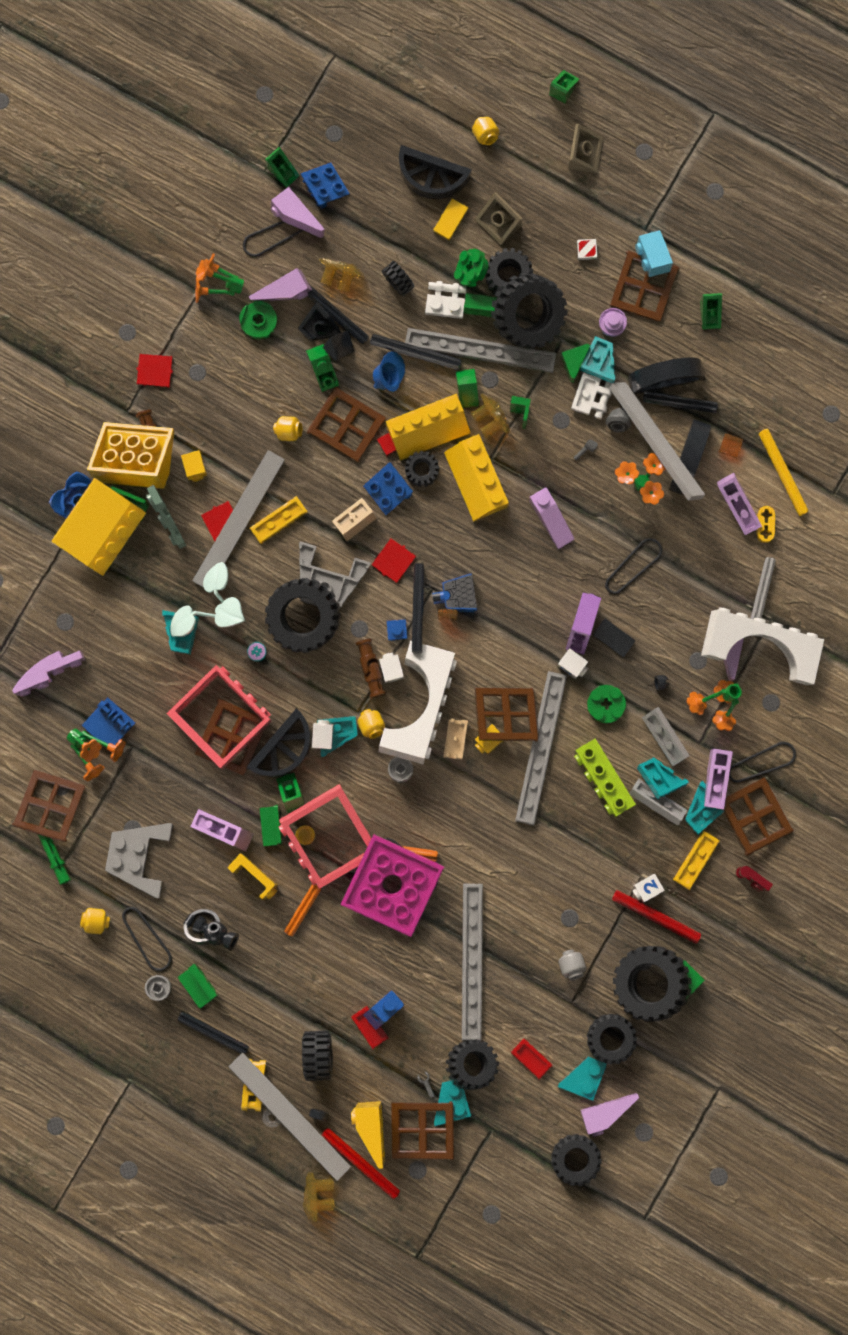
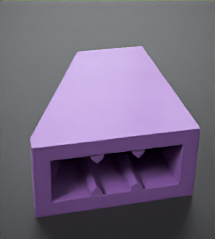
[566,593,601,655]

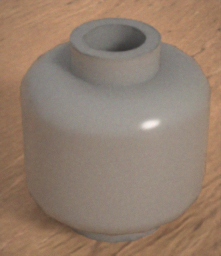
[558,950,587,980]

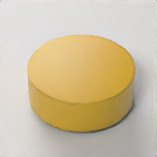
[296,825,315,845]

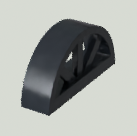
[399,145,472,199]
[628,357,705,395]
[669,419,711,496]
[247,708,311,777]

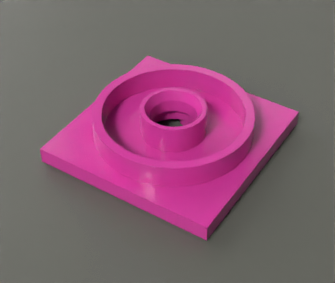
[341,834,444,937]

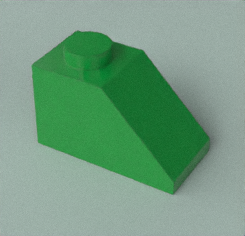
[276,773,305,814]

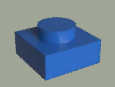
[387,619,407,641]

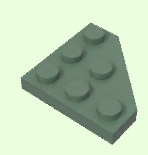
[146,485,187,549]

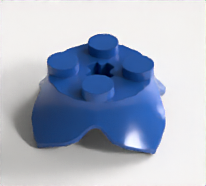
[49,472,92,519]

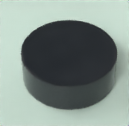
[309,1108,329,1121]

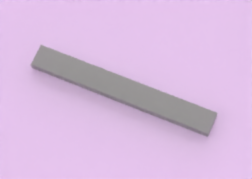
[405,328,556,373]
[609,382,705,501]
[192,450,285,588]
[515,671,567,825]
[462,884,483,1041]
[228,1053,351,1181]

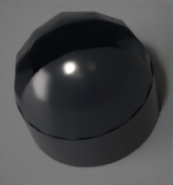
[654,675,669,691]

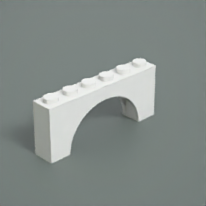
[701,608,824,685]
[379,641,457,764]

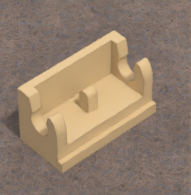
[332,498,377,541]
[443,719,468,760]

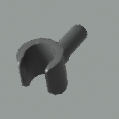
[573,440,598,461]
[418,1071,435,1098]

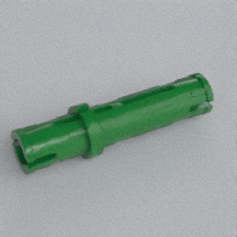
[38,827,71,885]

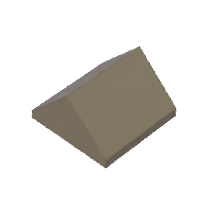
[569,124,603,173]
[475,192,522,245]

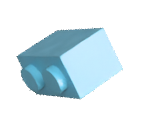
[635,230,673,277]

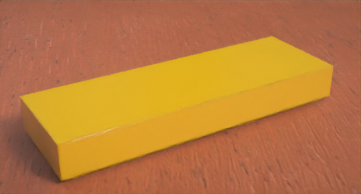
[250,496,308,544]
[673,830,720,890]

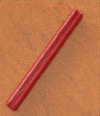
[612,890,701,944]
[322,1128,400,1199]

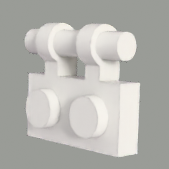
[425,281,467,319]
[571,373,612,419]

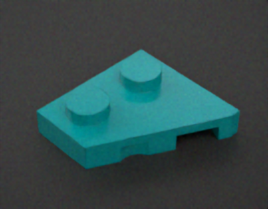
[580,336,615,383]
[162,610,199,655]
[317,716,358,757]
[637,758,689,800]
[685,781,724,834]
[558,1056,607,1101]
[434,1080,471,1126]

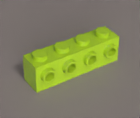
[574,738,636,817]

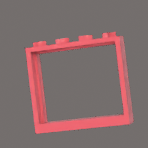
[167,665,271,770]
[279,784,371,889]

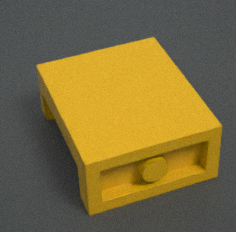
[227,853,278,900]

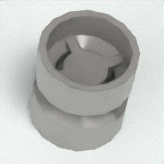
[388,757,413,783]
[145,975,172,1001]

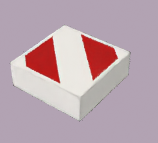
[577,239,597,260]

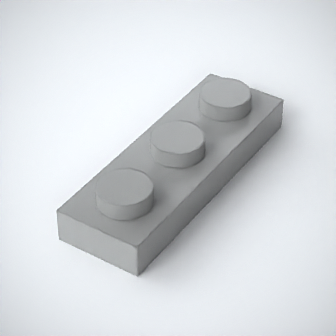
[642,707,689,766]
[629,779,687,826]

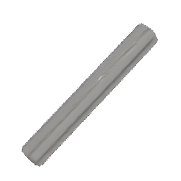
[750,557,776,620]

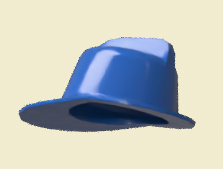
[373,351,405,392]

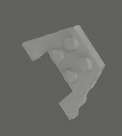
[299,541,371,609]
[105,823,173,898]

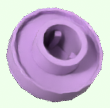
[599,308,627,337]

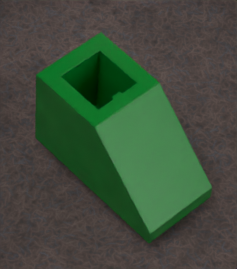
[306,344,339,392]

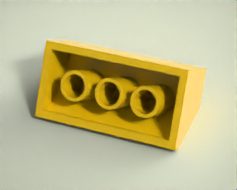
[386,394,470,461]
[444,434,509,522]

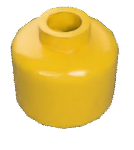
[472,117,499,145]
[273,417,303,441]
[357,709,385,739]
[80,908,110,934]

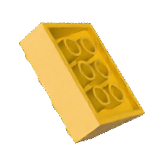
[87,422,174,489]
[52,478,146,576]
[351,1101,385,1169]

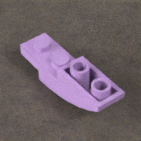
[12,651,85,697]

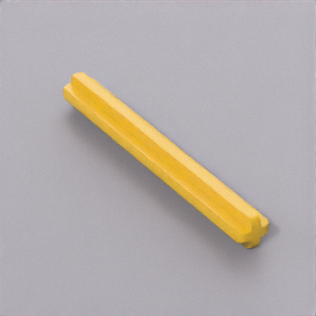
[759,429,808,516]

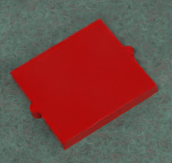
[136,354,173,387]
[201,501,233,541]
[371,538,416,583]

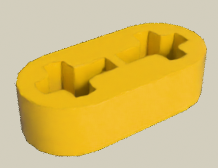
[756,506,775,543]

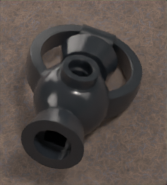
[183,909,239,951]

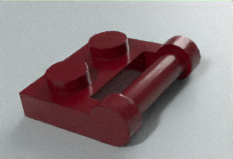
[735,866,773,892]

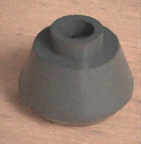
[606,408,631,432]

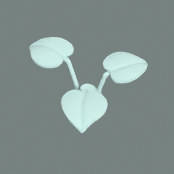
[171,562,245,637]

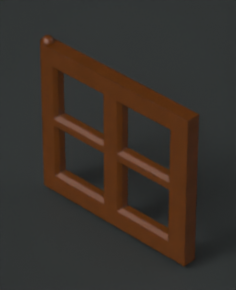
[610,250,680,322]
[307,386,386,462]
[474,687,539,742]
[195,699,270,776]
[12,770,85,842]
[723,777,794,856]
[391,1101,454,1161]

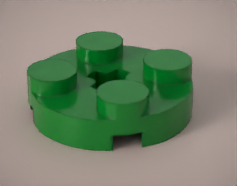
[454,249,488,287]
[239,301,277,339]
[587,685,626,724]

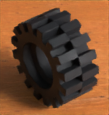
[382,261,415,297]
[405,451,439,487]

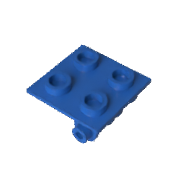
[301,163,350,209]
[363,462,413,515]
[82,697,136,745]

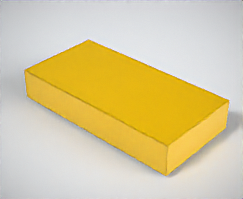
[433,199,468,241]

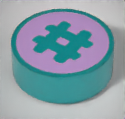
[247,642,267,662]

